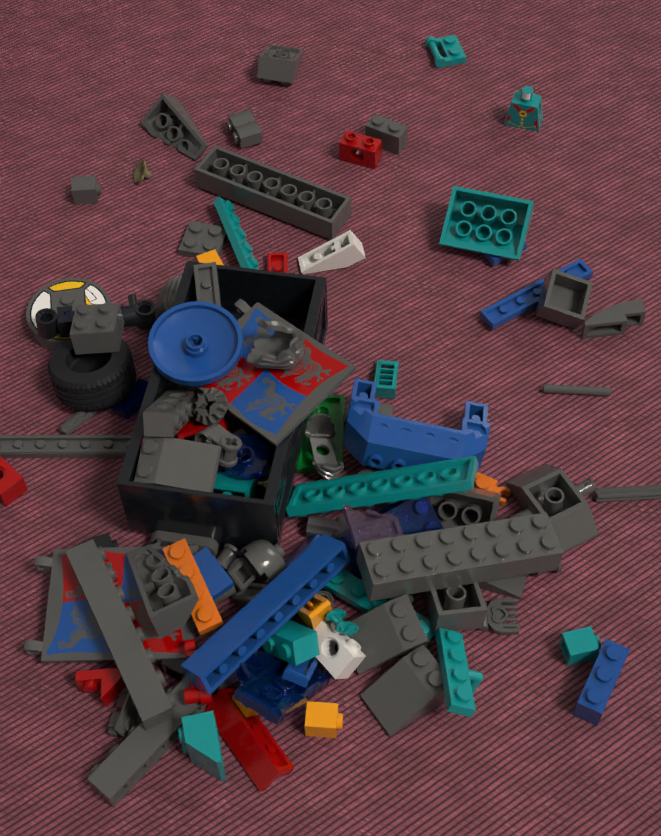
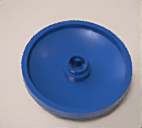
[148,301,243,386]

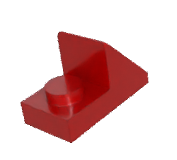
[75,668,126,707]

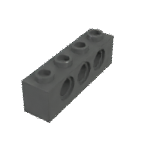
[143,389,198,437]

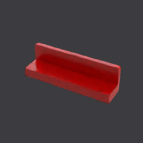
[205,687,295,791]

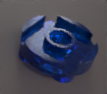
[222,434,269,480]

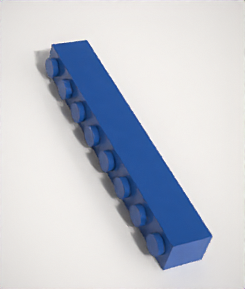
[181,534,351,695]

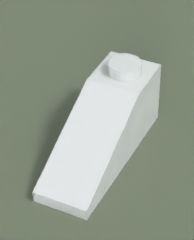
[298,230,366,274]

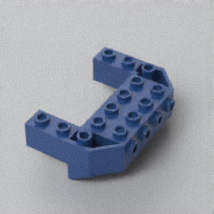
[342,378,490,473]

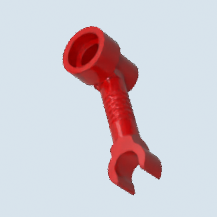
[184,639,213,705]

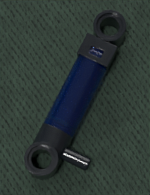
[35,294,156,339]

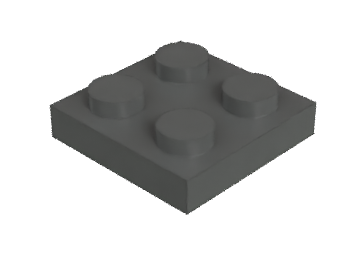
[178,221,228,258]

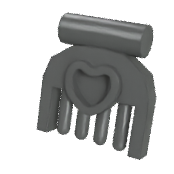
[479,598,519,635]

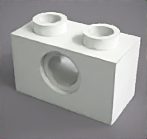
[315,621,366,679]

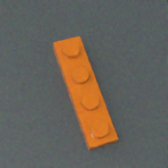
[162,538,224,636]

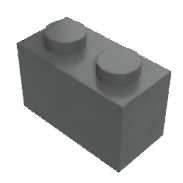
[365,114,408,155]

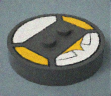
[26,278,111,352]

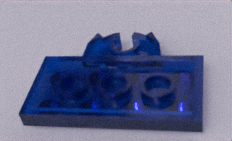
[233,650,331,725]

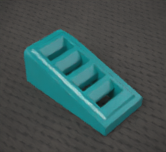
[374,360,399,399]

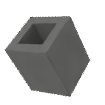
[71,175,102,205]

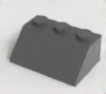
[420,487,502,531]

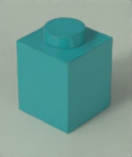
[559,626,601,666]

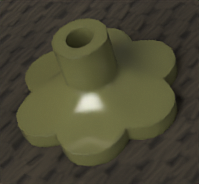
[133,160,151,184]

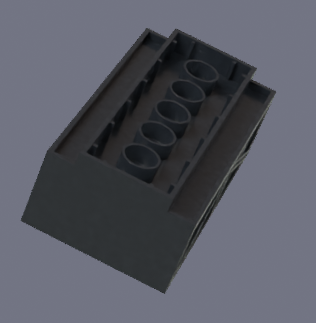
[117,261,328,551]

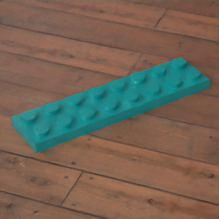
[286,456,478,517]

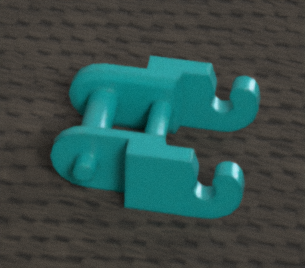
[325,608,359,635]

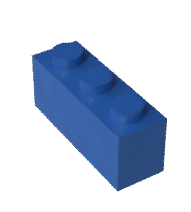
[573,639,630,726]

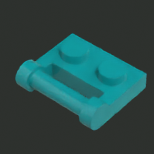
[425,35,466,68]

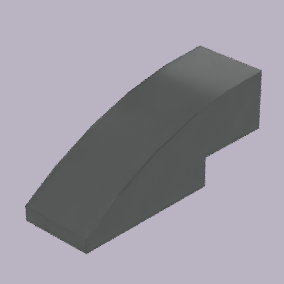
[581,299,646,339]

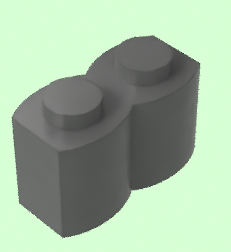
[226,109,263,149]

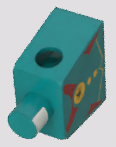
[504,86,543,132]

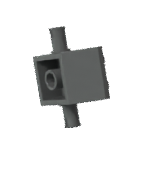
[506,464,598,553]

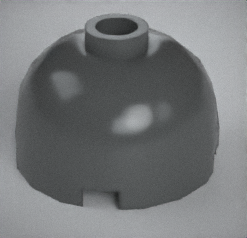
[240,539,286,585]

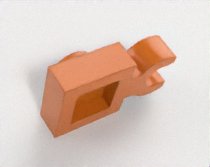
[473,472,511,506]

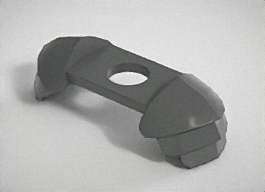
[305,413,344,480]

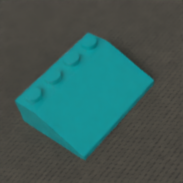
[439,186,534,261]

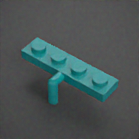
[435,627,483,717]

